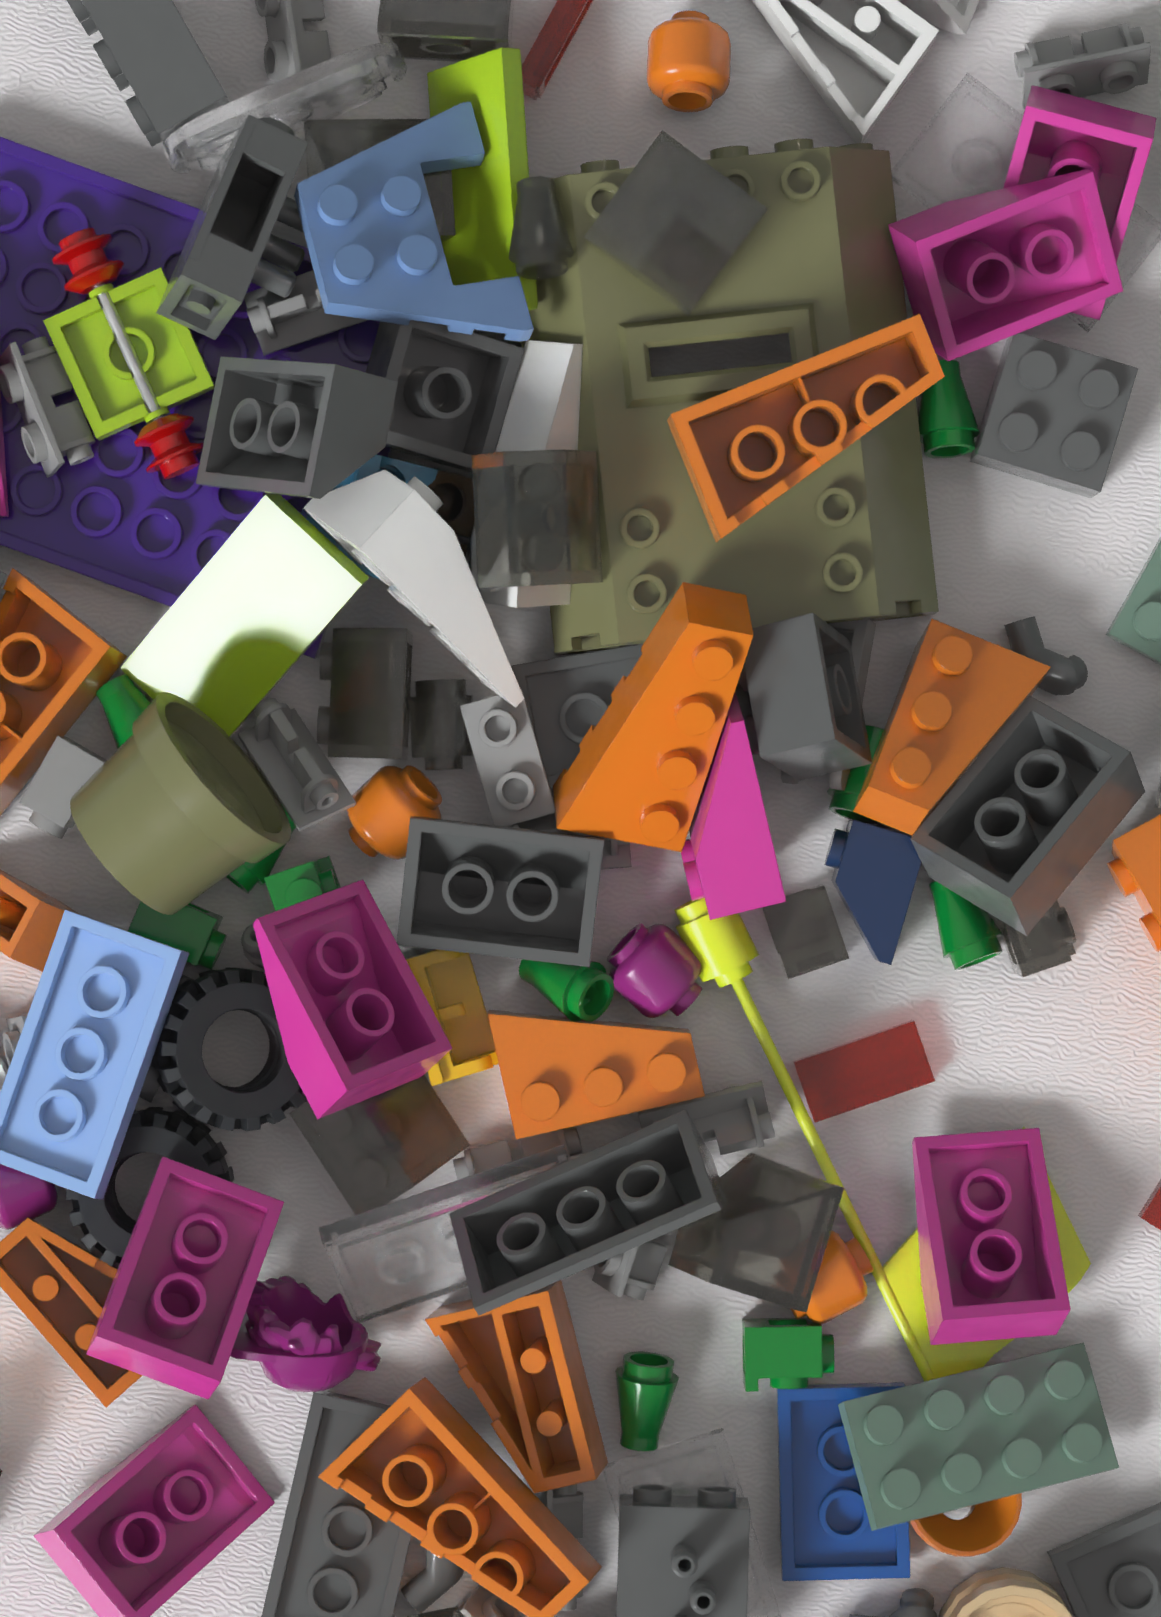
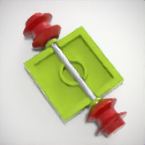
[43,228,215,479]

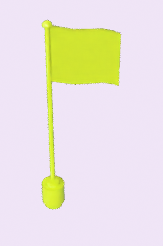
[674,898,1091,1382]

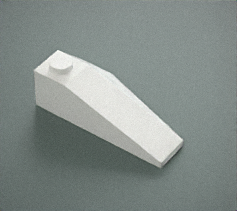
[469,340,583,608]
[304,470,524,708]

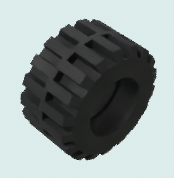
[152,967,306,1131]
[66,1107,234,1266]

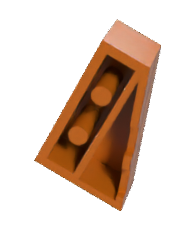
[853,619,1051,836]
[487,1010,705,1140]
[0,1218,143,1407]
[425,1280,608,1493]

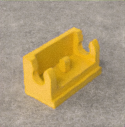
[405,949,499,1086]

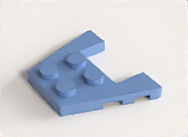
[294,101,534,342]

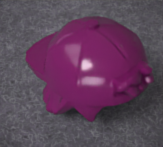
[230,1276,381,1392]

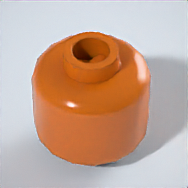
[647,11,731,112]
[347,765,442,860]
[773,1229,873,1324]

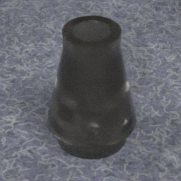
[509,176,574,280]

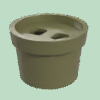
[70,692,291,915]

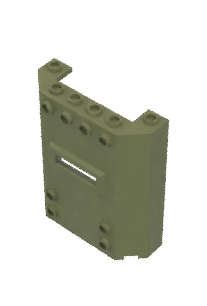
[521,139,939,656]

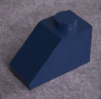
[824,820,921,965]

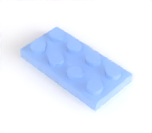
[0,910,189,1199]

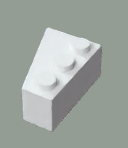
[752,0,939,143]

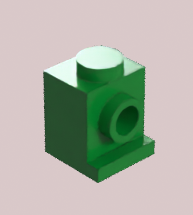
[264,856,341,911]
[128,901,227,970]
[742,1318,835,1392]

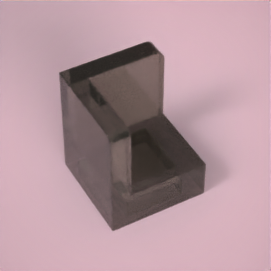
[762,884,849,979]

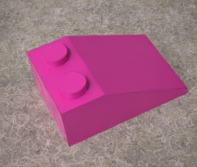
[1003,85,1157,320]
[888,169,1123,361]
[681,691,786,920]
[253,879,452,1120]
[912,1128,1071,1345]
[86,1157,284,1399]
[33,1404,275,1617]

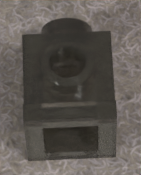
[995,900,1076,977]

